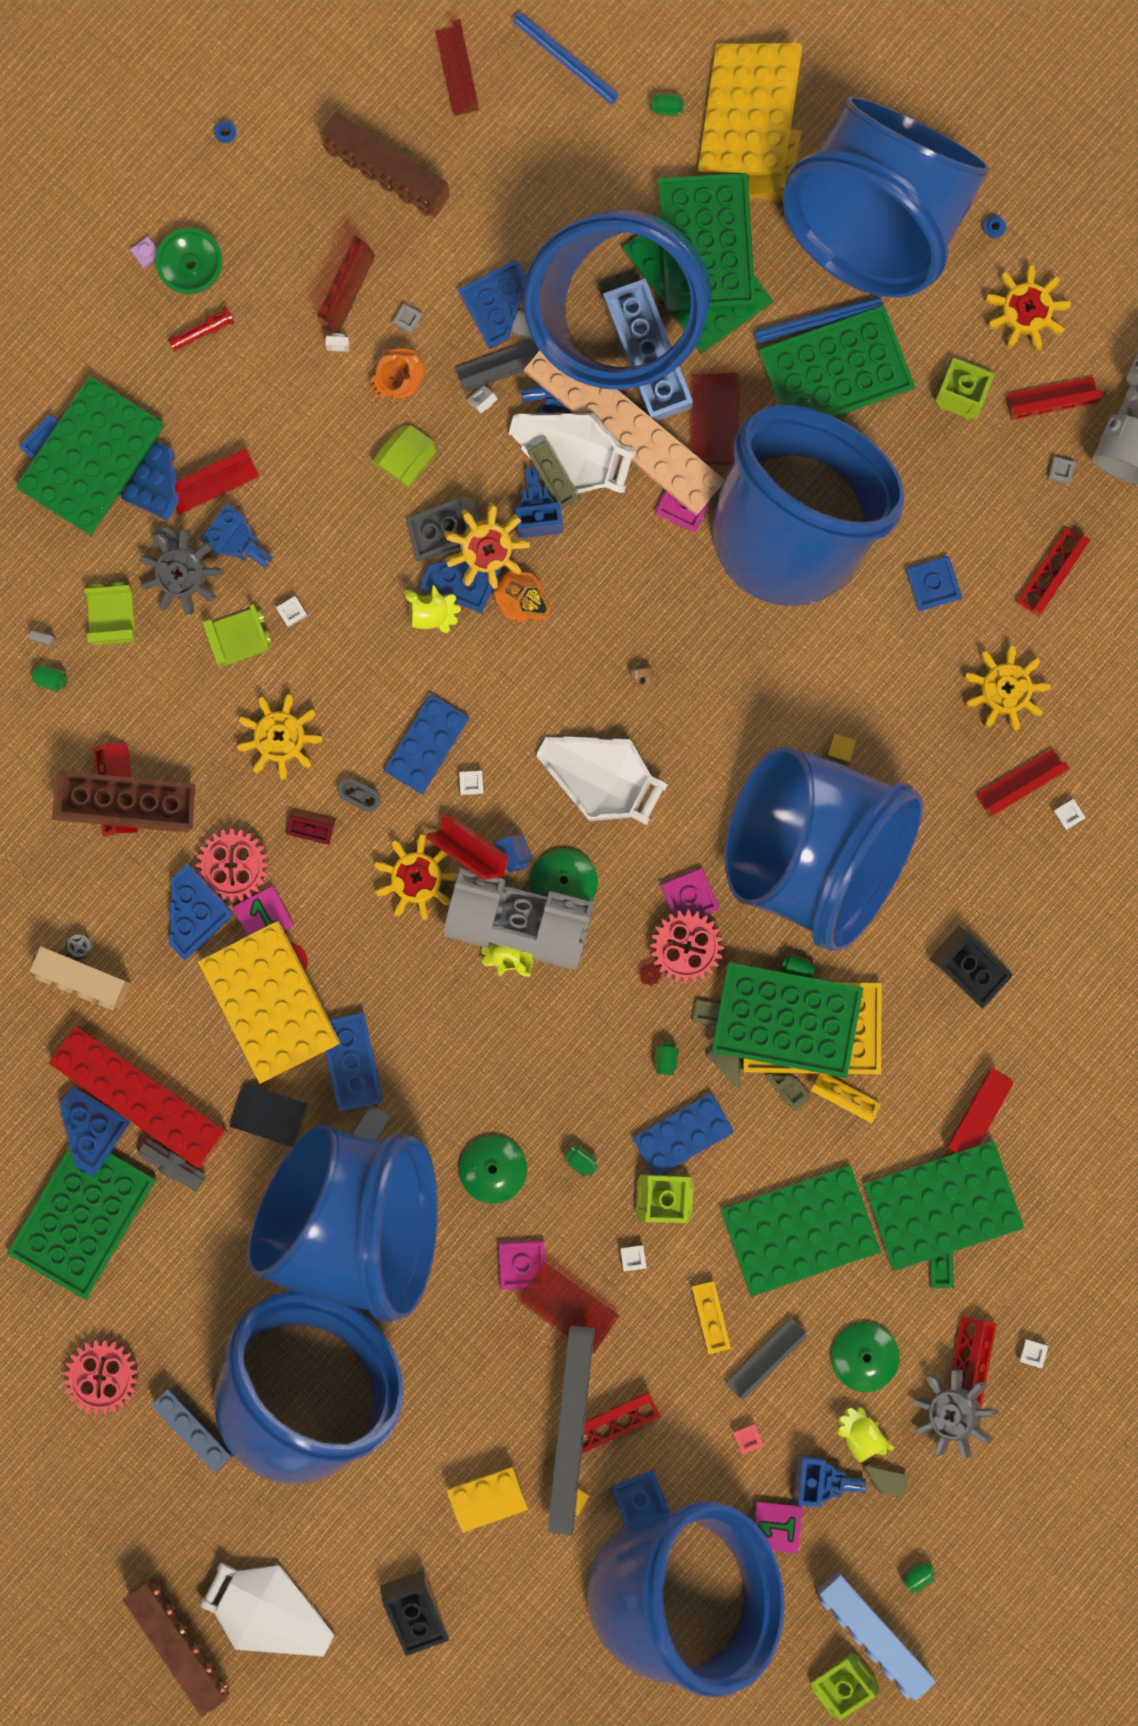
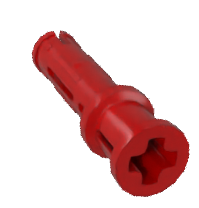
[168,306,235,352]

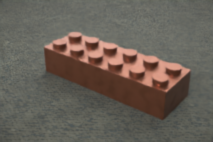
[321,111,450,218]
[52,770,196,833]
[123,1578,230,1717]

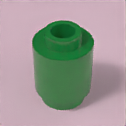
[652,93,684,117]
[32,665,67,692]
[781,953,816,978]
[654,1042,679,1075]
[564,1145,599,1177]
[901,1561,936,1594]

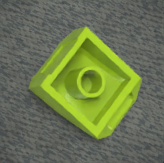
[936,357,995,419]
[372,425,436,490]
[635,1174,694,1223]
[811,1652,880,1721]

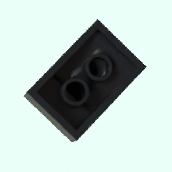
[929,926,1013,1009]
[230,1083,309,1147]
[380,1570,449,1656]

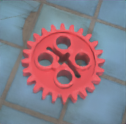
[195,829,270,902]
[650,909,724,983]
[63,1339,139,1415]

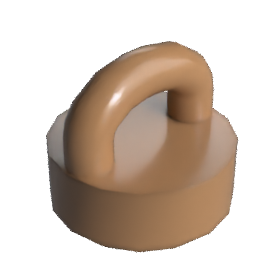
[630,666,653,688]

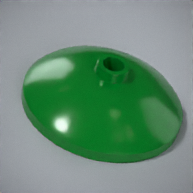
[155,228,223,295]
[530,848,598,902]
[459,1135,527,1204]
[831,1322,900,1392]

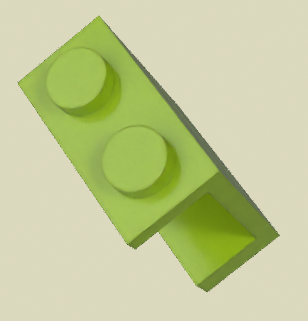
[84,582,136,646]
[202,604,272,668]

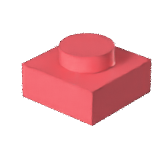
[733,1424,763,1454]

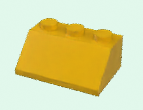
[748,129,801,202]
[447,1465,528,1532]

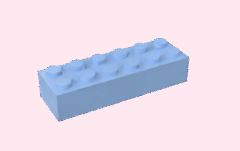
[603,279,693,422]
[817,1570,936,1701]

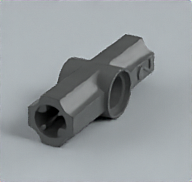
[138,1139,206,1192]

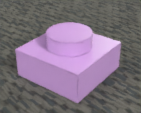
[130,237,158,269]

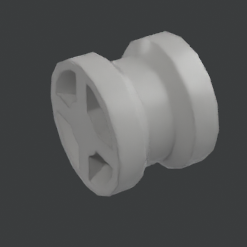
[67,934,92,958]

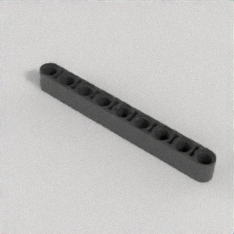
[548,1325,594,1536]

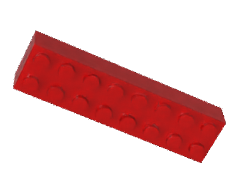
[49,1026,227,1169]

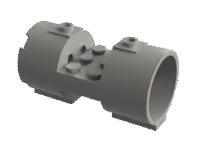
[1092,351,1138,486]
[444,868,594,971]

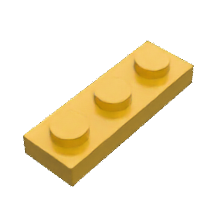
[811,1074,881,1124]
[692,1281,731,1354]

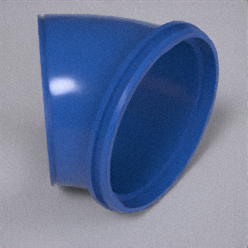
[783,96,990,297]
[523,209,711,390]
[712,405,904,606]
[725,747,923,951]
[247,1125,438,1322]
[214,1291,403,1484]
[587,1502,784,1697]

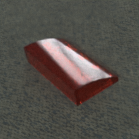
[317,236,375,334]
[692,372,740,465]
[516,1263,619,1354]

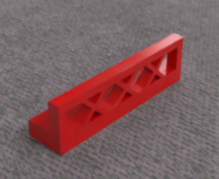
[1016,528,1091,617]
[948,1316,997,1408]
[582,1391,660,1454]

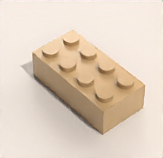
[30,946,131,1011]

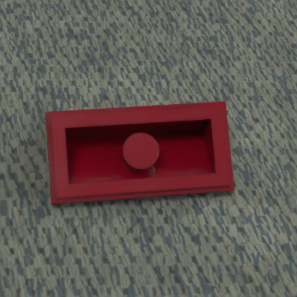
[286,808,336,845]

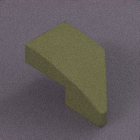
[707,1051,741,1089]
[766,1074,811,1112]
[863,1465,909,1498]

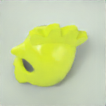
[404,585,461,633]
[481,943,534,977]
[837,1407,894,1463]

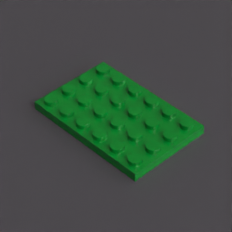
[658,173,756,311]
[622,235,773,355]
[758,305,916,418]
[15,376,166,537]
[711,962,864,1078]
[864,1141,1025,1271]
[7,1147,157,1300]
[721,1165,881,1297]

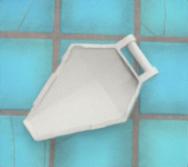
[509,413,636,493]
[536,737,668,825]
[198,1563,335,1656]

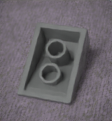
[406,496,481,561]

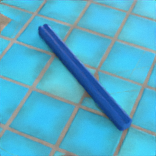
[513,12,618,104]
[754,297,883,343]

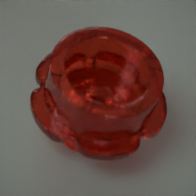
[640,963,662,986]

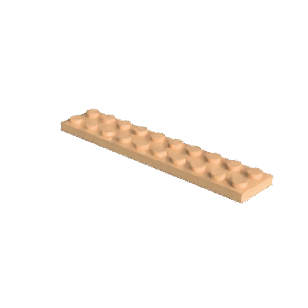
[523,351,725,516]

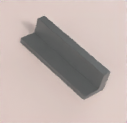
[456,339,540,393]
[726,1318,809,1401]

